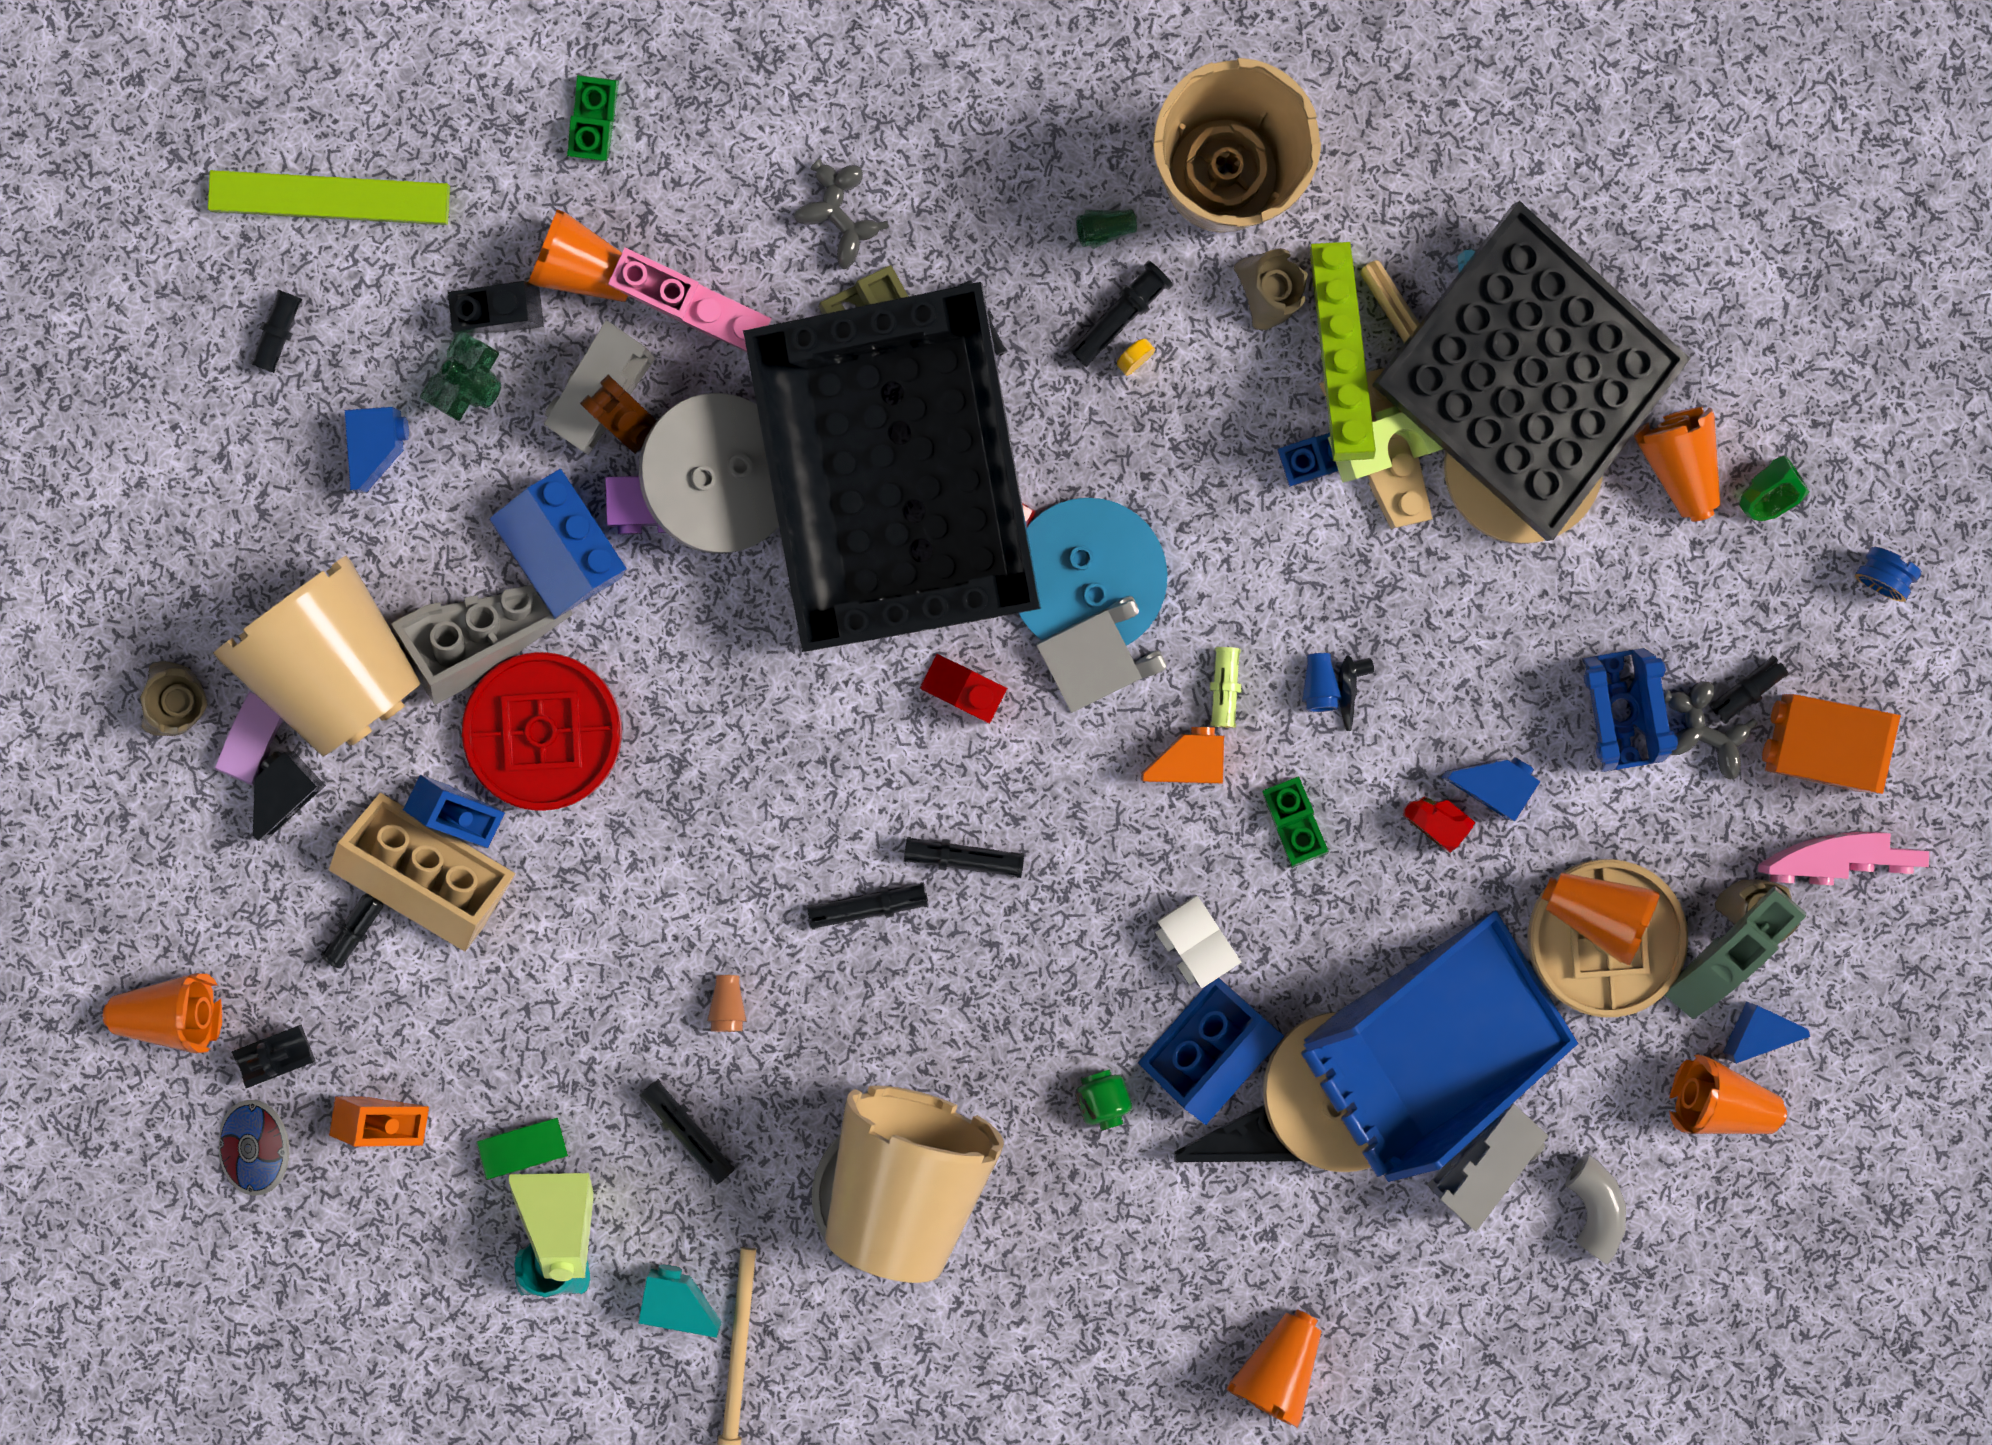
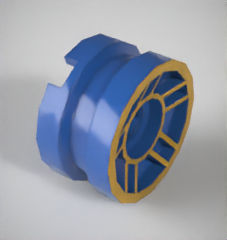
[1855,547,1922,602]

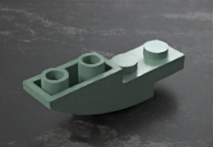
[1665,885,1806,1019]

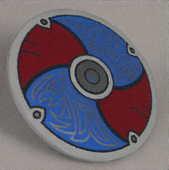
[219,1100,289,1196]

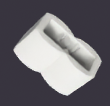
[1155,895,1241,988]

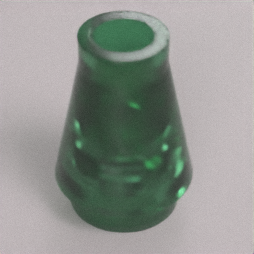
[1076,209,1137,249]

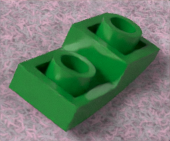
[567,75,619,161]
[1262,776,1329,868]
[476,1118,568,1180]

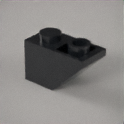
[447,281,544,333]

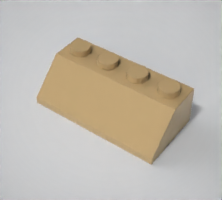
[329,793,516,952]

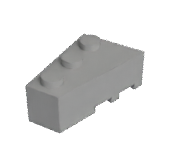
[544,320,656,455]
[1427,1104,1548,1232]

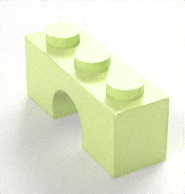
[1328,406,1443,483]

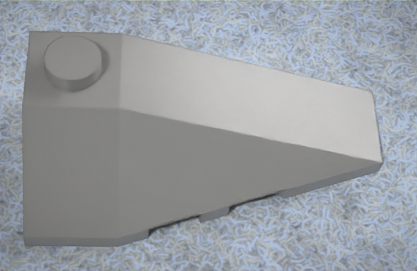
[391,585,572,706]

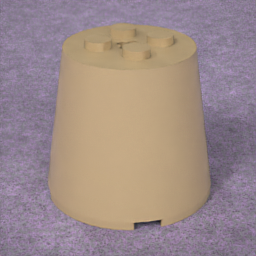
[1154,58,1321,233]
[213,555,421,757]
[825,1086,1004,1283]

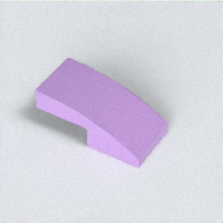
[215,692,283,786]

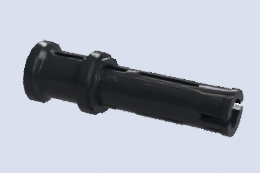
[1069,260,1173,367]

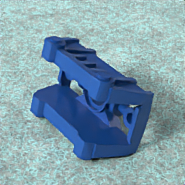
[1582,648,1678,772]

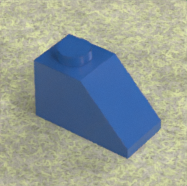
[345,407,409,493]
[1442,757,1541,821]
[403,774,505,848]

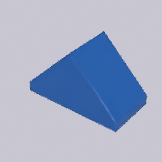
[1723,1001,1811,1064]

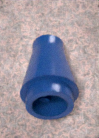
[1302,653,1342,712]

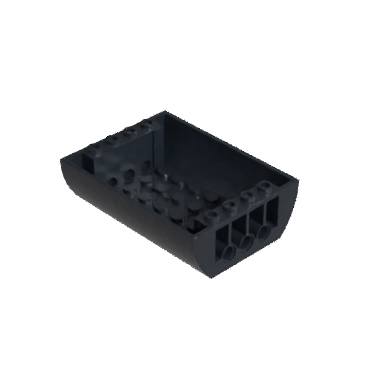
[743,282,1041,652]

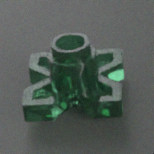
[420,333,501,421]

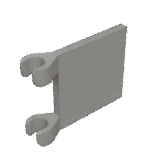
[1036,596,1166,713]

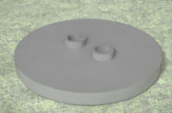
[639,393,779,554]

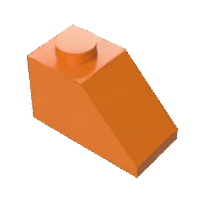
[1141,727,1224,784]
[329,1096,429,1147]

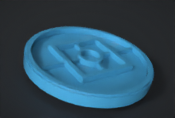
[1018,498,1168,646]

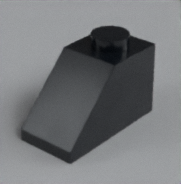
[253,751,326,841]

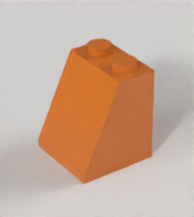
[1762,694,1901,794]

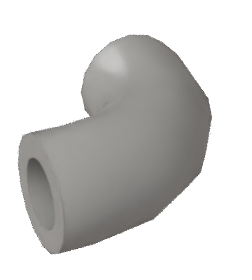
[1565,1154,1626,1264]

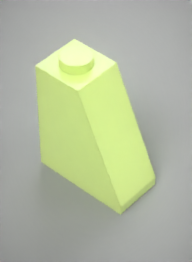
[509,1173,593,1281]

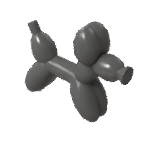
[794,159,889,269]
[1664,681,1758,780]

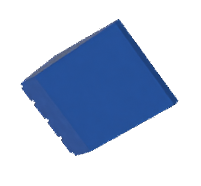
[1301,910,1579,1182]

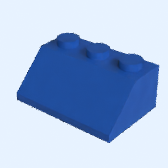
[489,468,627,619]
[1138,977,1284,1125]

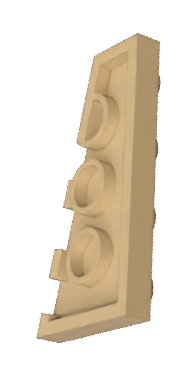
[1319,368,1433,529]

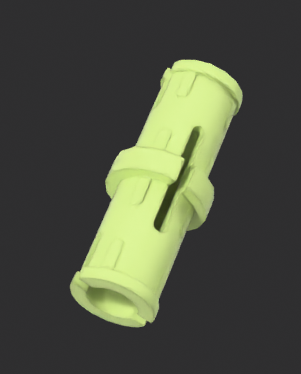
[1210,647,1242,728]

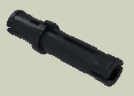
[903,837,1024,878]
[807,882,929,930]
[639,1079,735,1185]

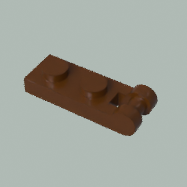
[580,374,657,454]

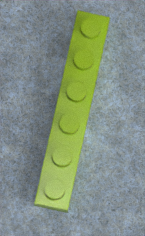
[1310,242,1376,461]

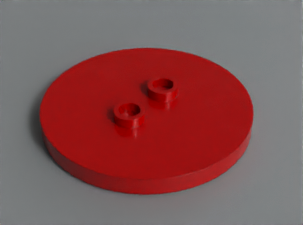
[462,652,622,811]

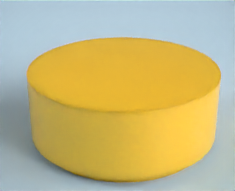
[1117,338,1156,376]

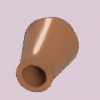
[707,975,747,1032]

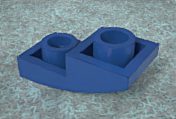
[1277,432,1338,487]

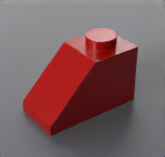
[919,654,1008,724]

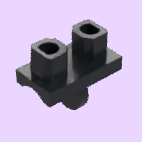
[232,1024,316,1089]

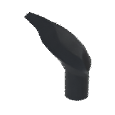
[1338,655,1374,731]

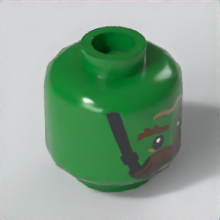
[1075,1069,1132,1131]

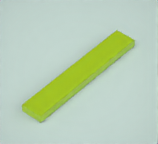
[208,170,450,225]

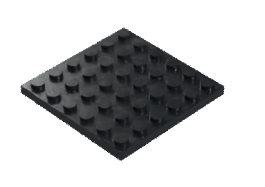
[1372,201,1691,541]

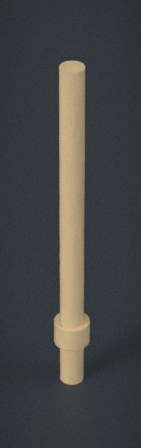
[717,1247,756,1445]

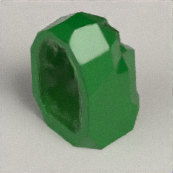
[1739,455,1810,521]

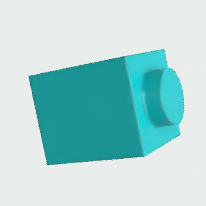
[638,1264,722,1338]

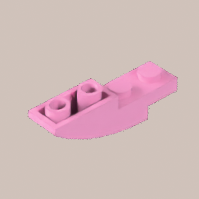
[608,248,772,352]
[1758,832,1929,885]

